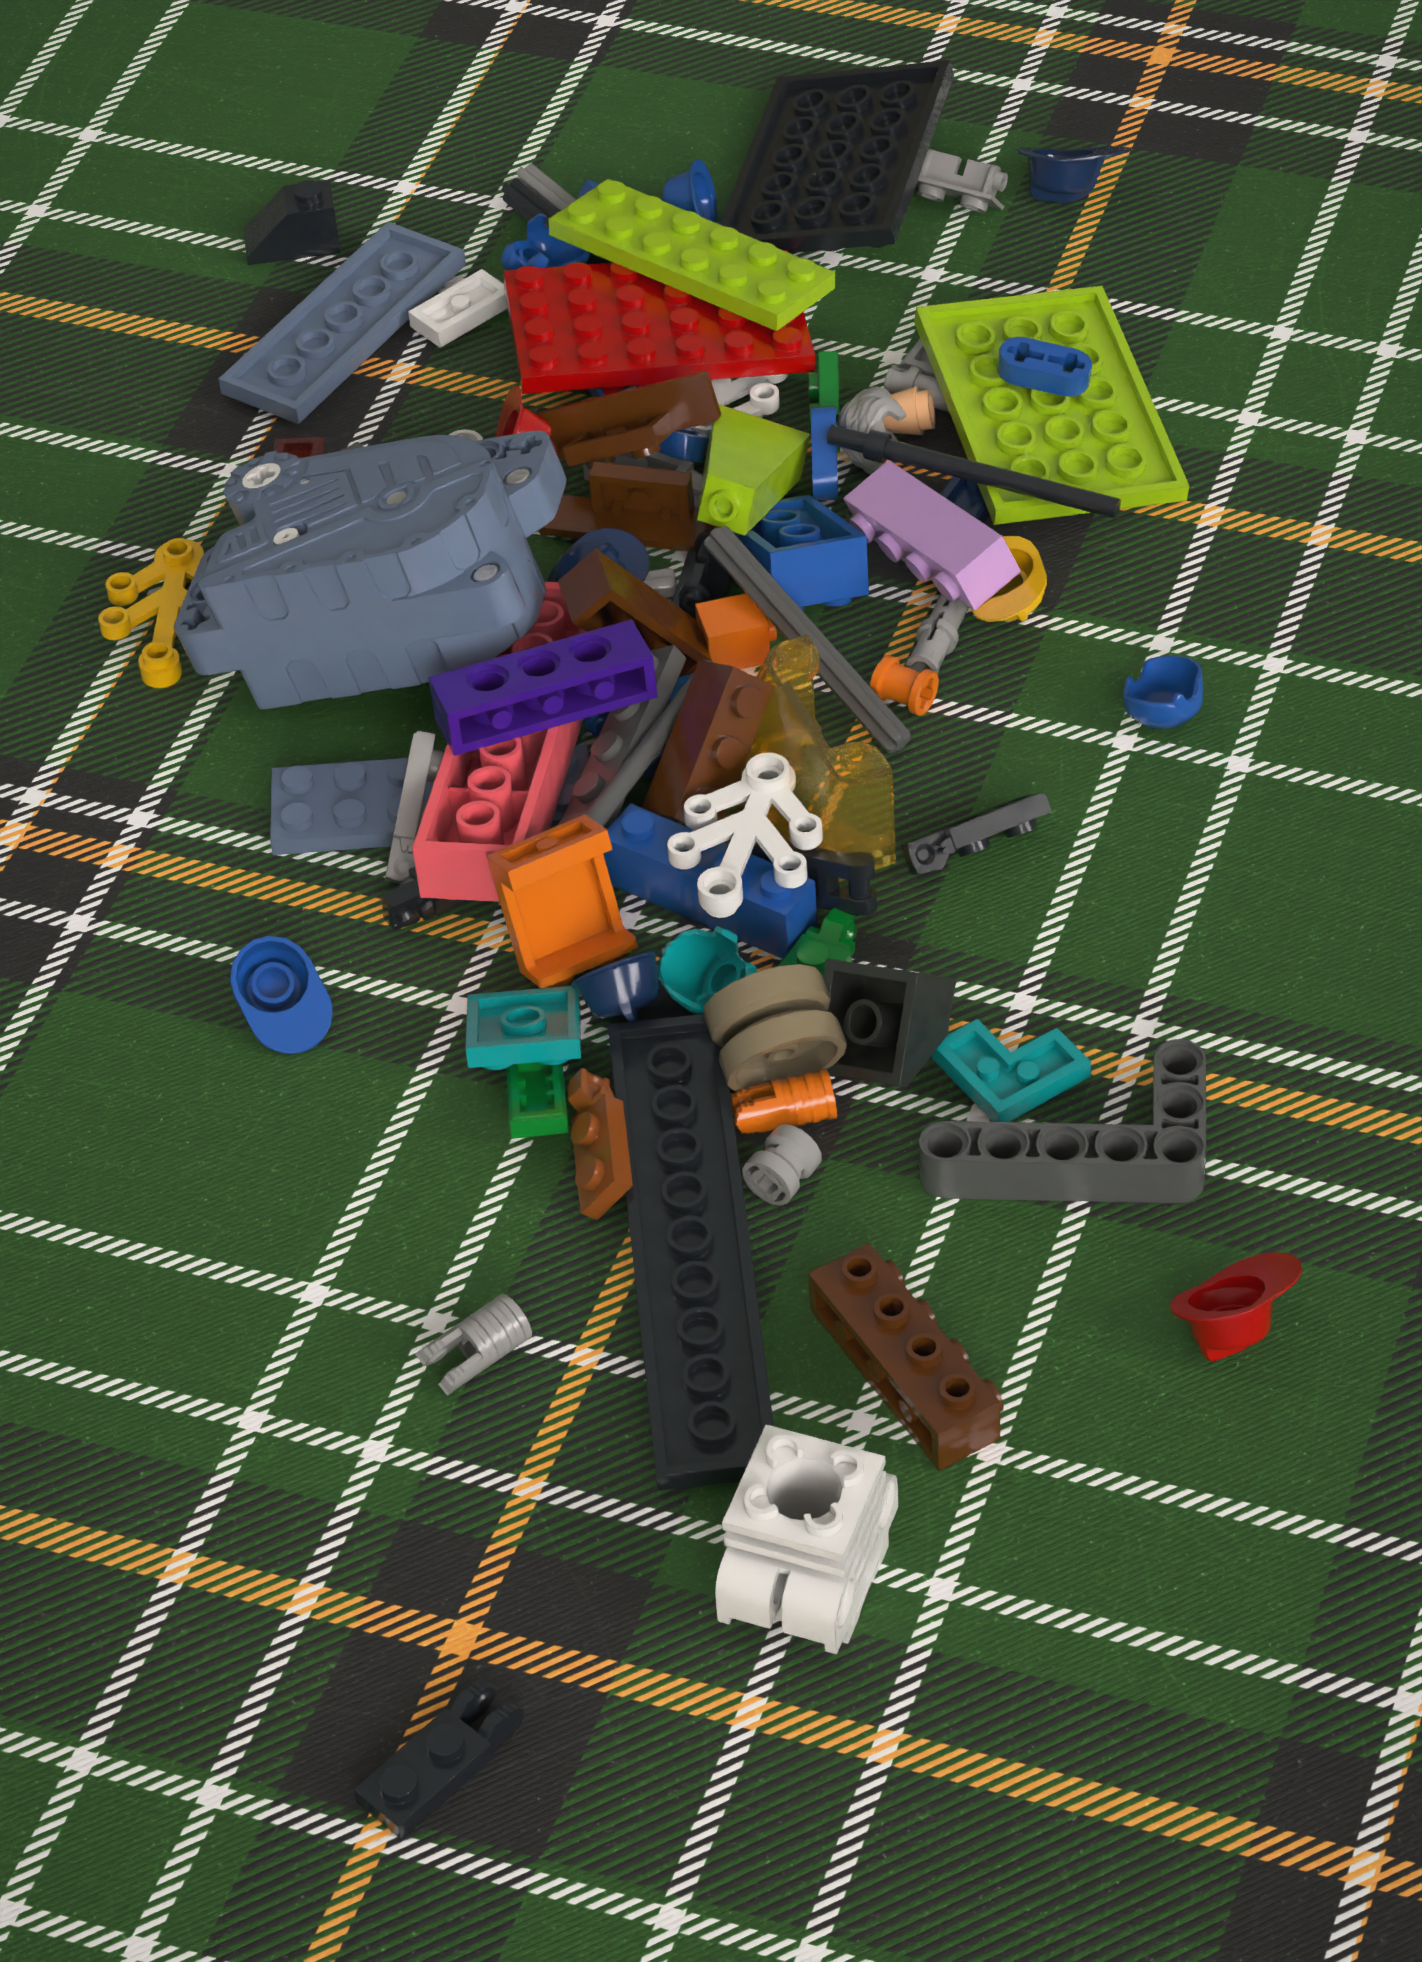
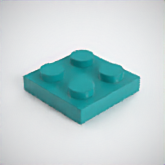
[466,986,581,1070]

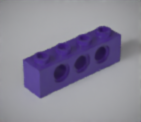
[428,619,658,756]

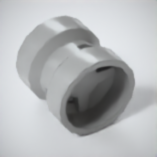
[742,1124,822,1206]

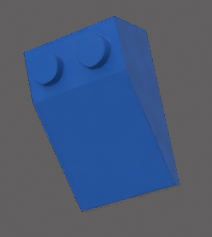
[733,495,869,611]

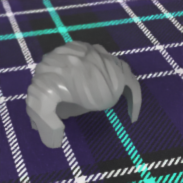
[837,387,906,475]

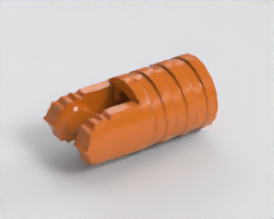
[731,1068,837,1135]

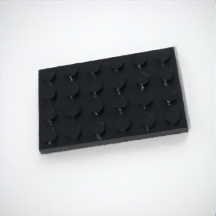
[720,60,954,254]

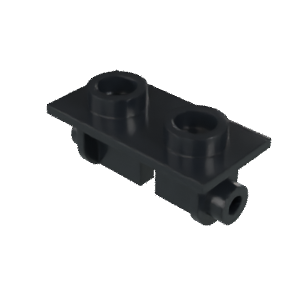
[672,529,732,619]

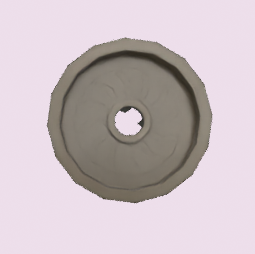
[703,964,847,1092]

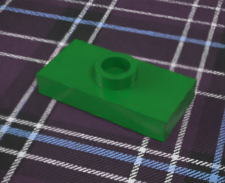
[506,1062,569,1139]

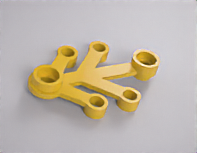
[98,538,204,688]

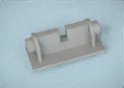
[916,149,1008,213]

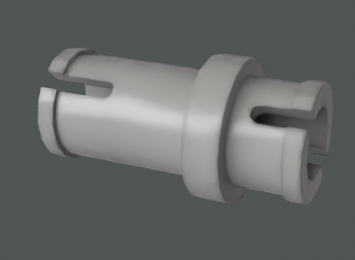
[883,364,950,414]

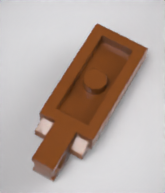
[568,1068,633,1220]

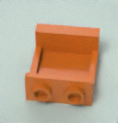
[486,814,638,988]

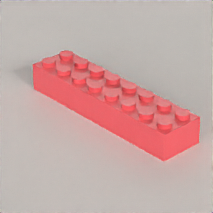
[412,582,586,902]

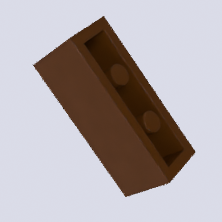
[558,549,712,678]
[642,660,775,828]

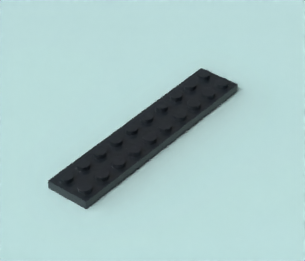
[608,1014,774,1491]

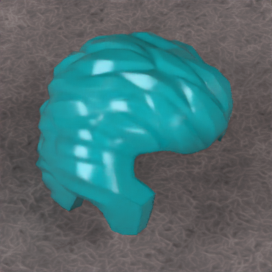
[657,926,757,1015]

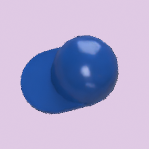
[229,936,332,1055]

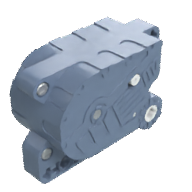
[174,431,567,709]

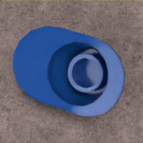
[661,159,718,223]

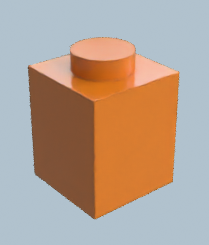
[695,593,777,669]

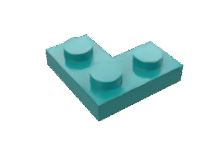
[932,1019,1091,1122]

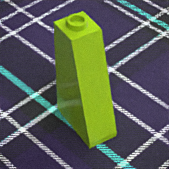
[697,404,811,536]

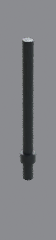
[827,425,1121,519]

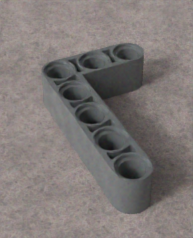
[919,1039,1206,1203]

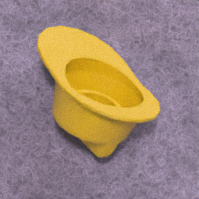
[970,536,1047,622]

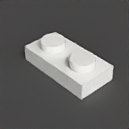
[408,269,508,348]

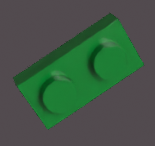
[809,351,840,453]

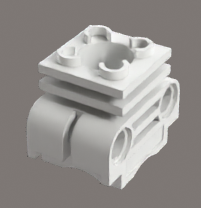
[715,1425,898,1654]

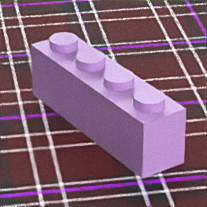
[843,460,1021,611]

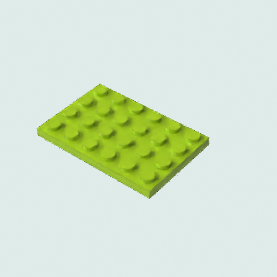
[914,286,1190,525]

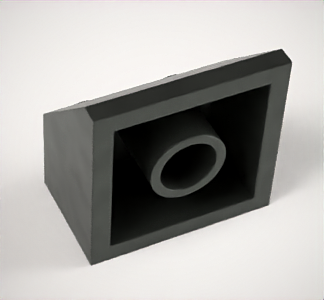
[823,958,957,1087]

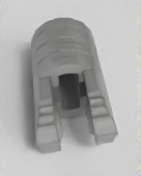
[415,1293,532,1395]

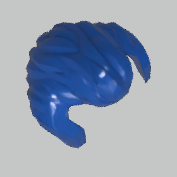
[501,213,590,270]

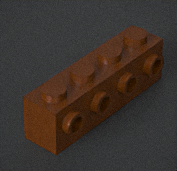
[808,1243,1004,1471]

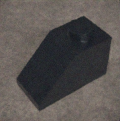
[243,180,340,265]

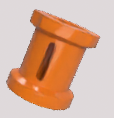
[870,655,939,716]

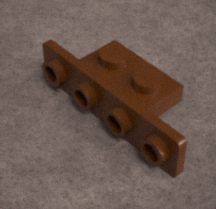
[535,371,721,469]
[539,462,720,552]

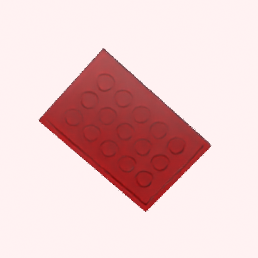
[503,250,815,394]

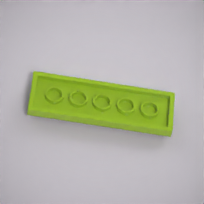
[549,179,835,331]

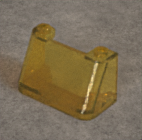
[738,634,896,882]

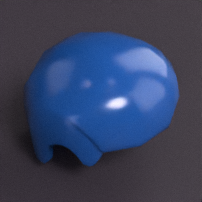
[1123,655,1203,729]

